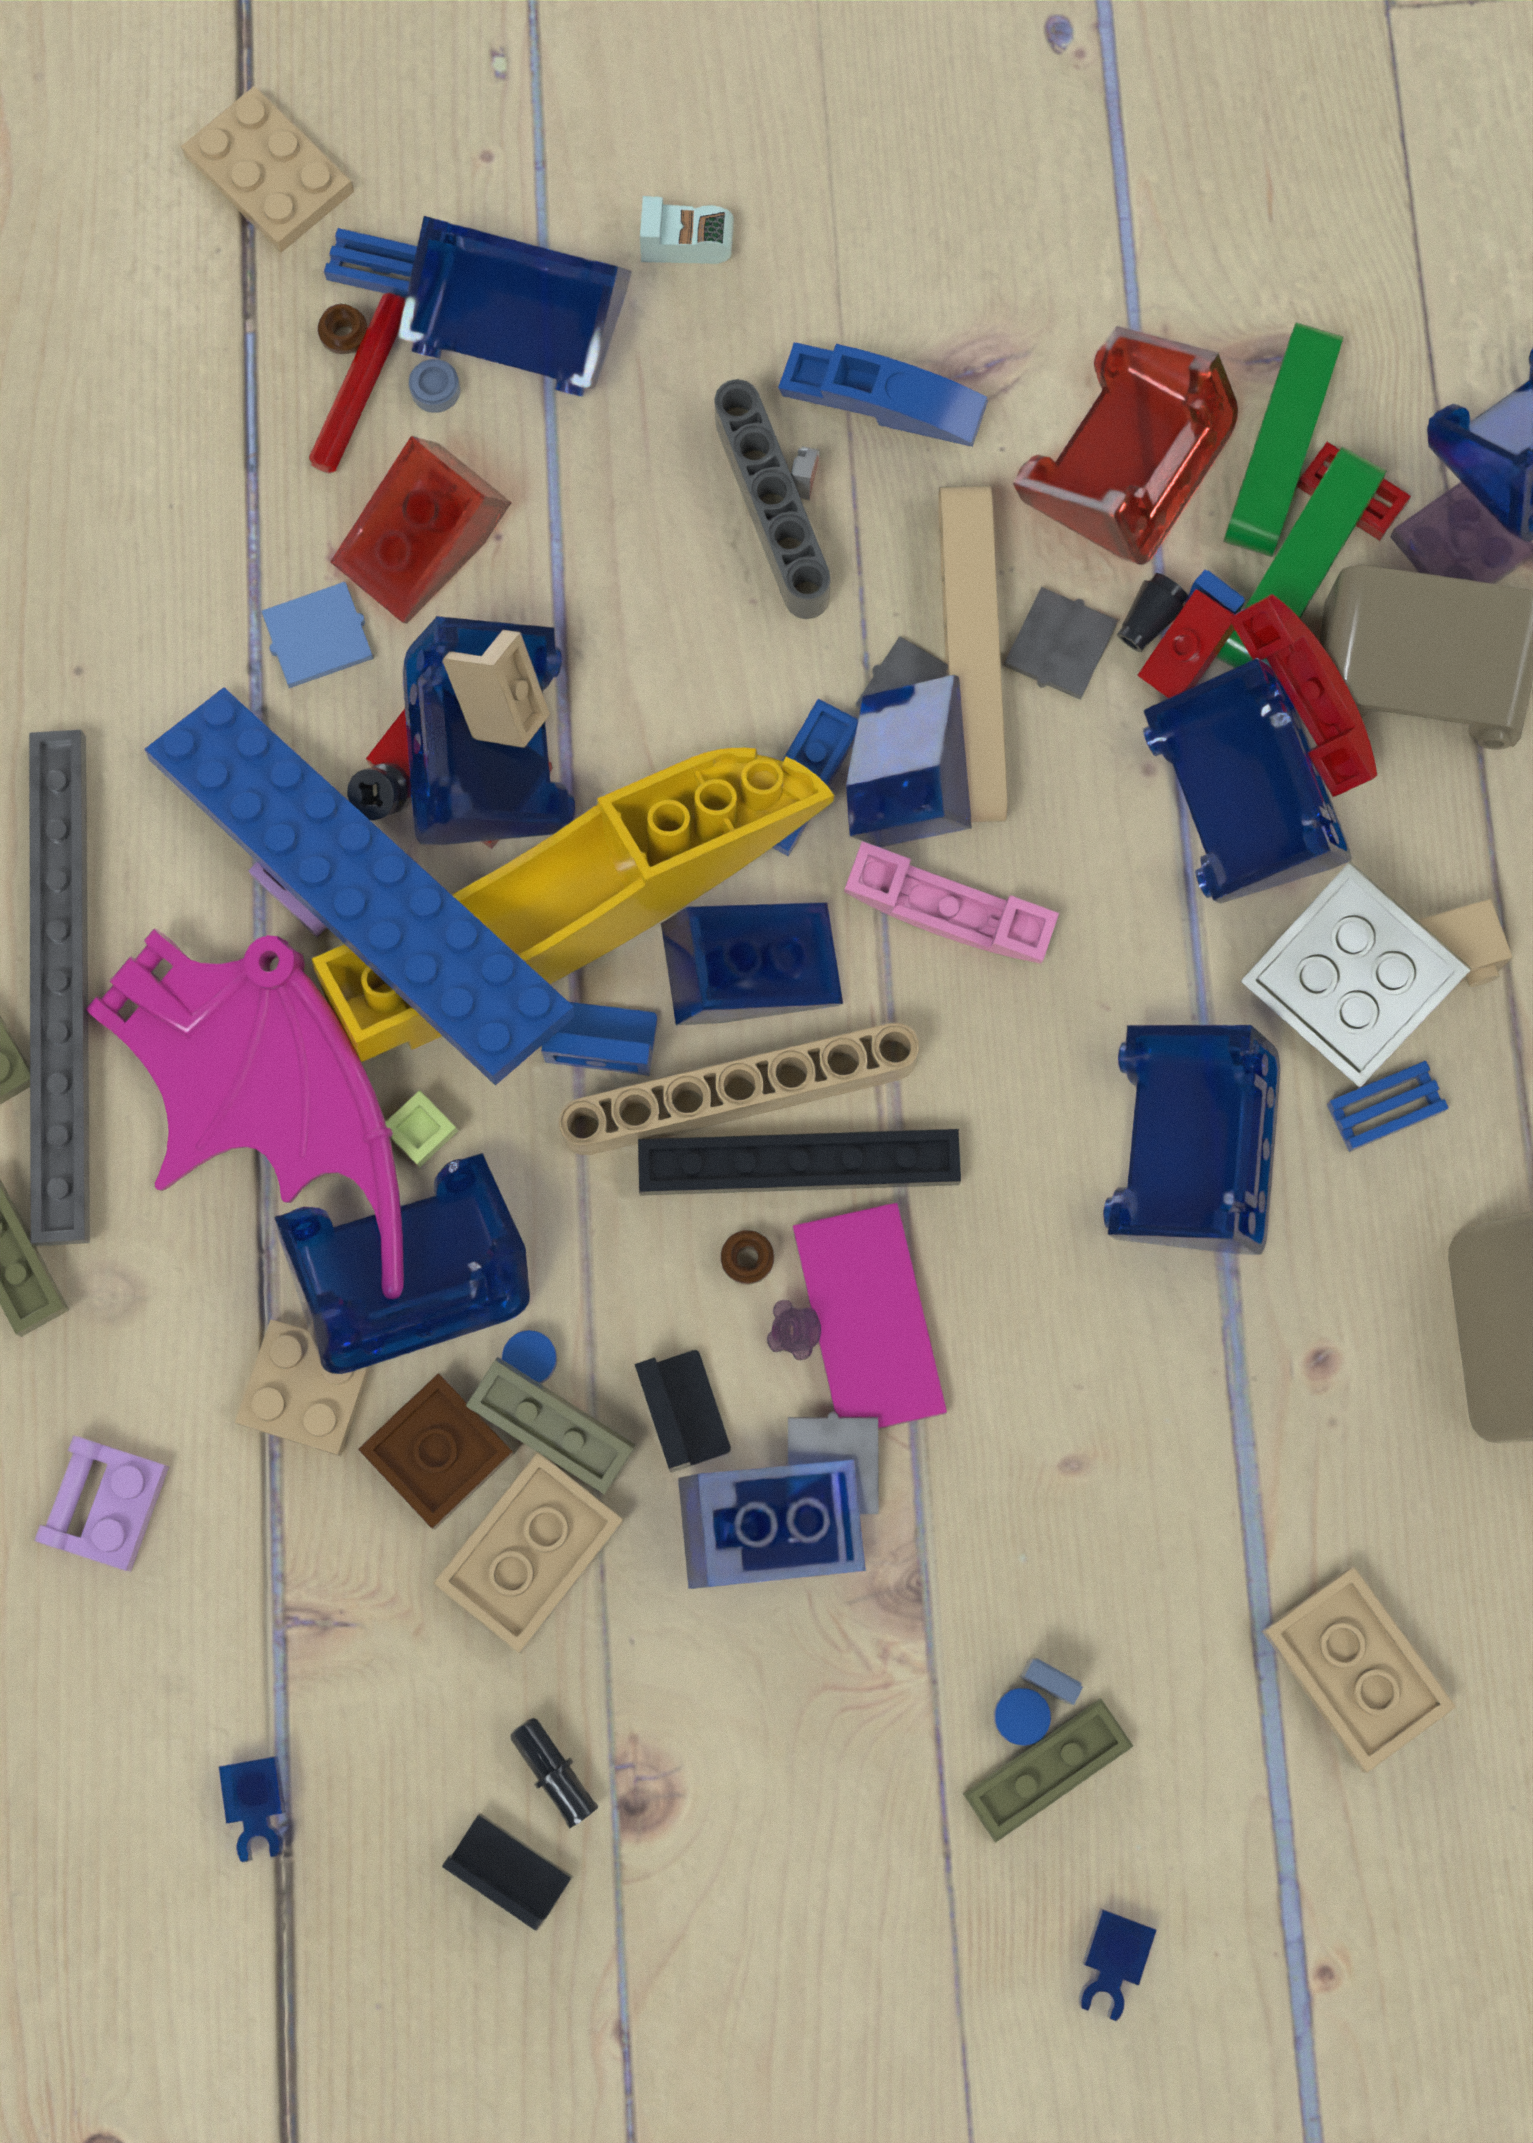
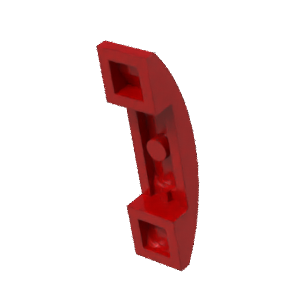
[1228,594,1378,797]

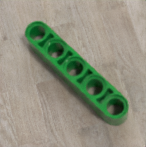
[1223,322,1344,557]
[1217,446,1387,683]

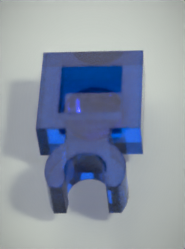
[219,1756,286,1863]
[1079,1908,1157,2021]

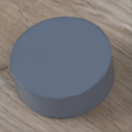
[409,359,460,413]

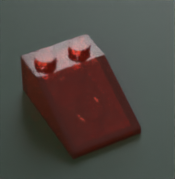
[330,436,512,623]

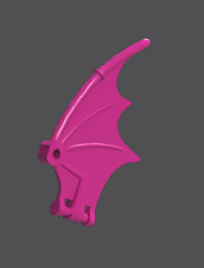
[86,928,404,1299]

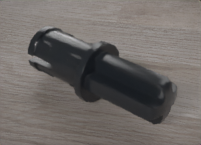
[510,1718,599,1829]

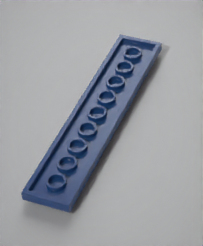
[144,687,575,1086]

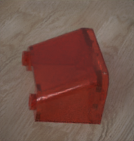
[1013,326,1238,565]

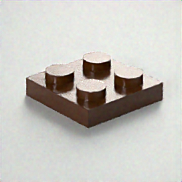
[358,1373,515,1530]

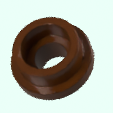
[318,304,368,354]
[721,1230,774,1285]

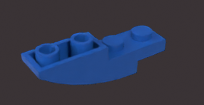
[778,342,988,447]

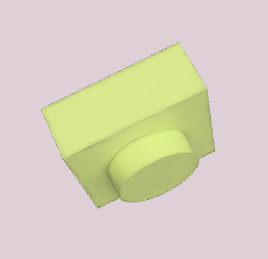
[385,1090,458,1168]

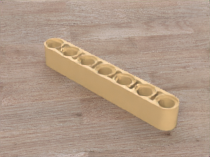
[938,485,1007,823]
[559,1023,919,1155]

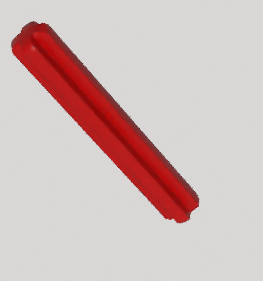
[309,292,409,474]

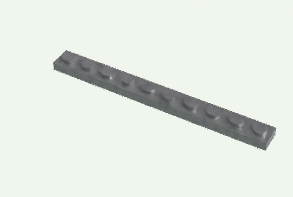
[29,730,90,1246]

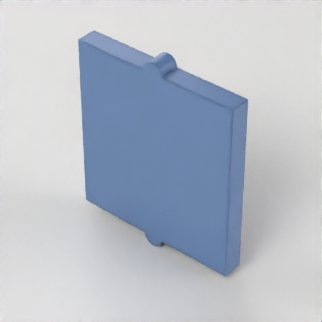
[261,582,374,688]

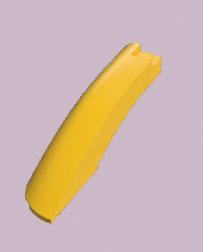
[312,747,834,1062]

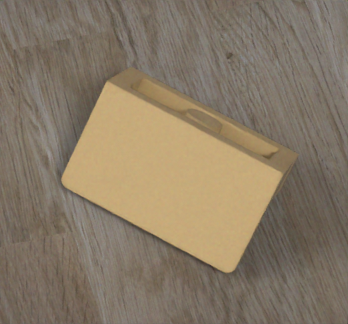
[443,630,550,748]

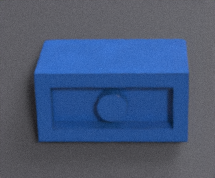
[541,1002,658,1076]

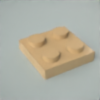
[235,1319,376,1456]

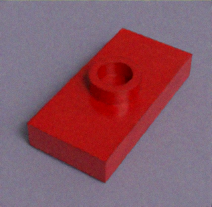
[1137,589,1235,706]

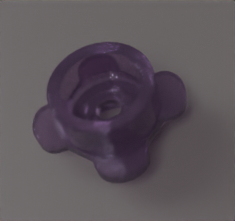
[767,1300,821,1360]

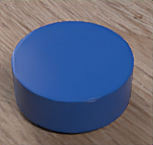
[502,1330,557,1384]
[994,1688,1051,1746]

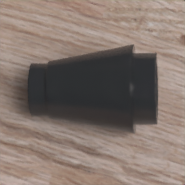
[1117,573,1188,652]

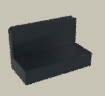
[634,1350,731,1473]
[442,1813,573,1931]

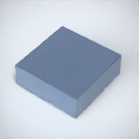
[1019,1658,1083,1705]

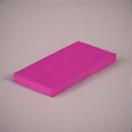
[793,1203,947,1429]

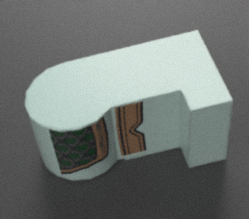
[640,196,734,264]

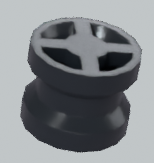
[347,762,413,821]

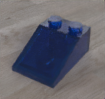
[846,674,972,847]
[661,902,843,1026]
[678,1460,866,1589]

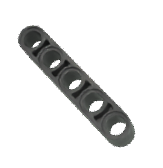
[714,379,831,619]

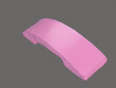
[844,841,1059,963]

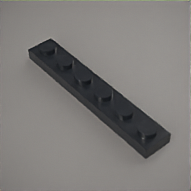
[638,1129,961,1196]

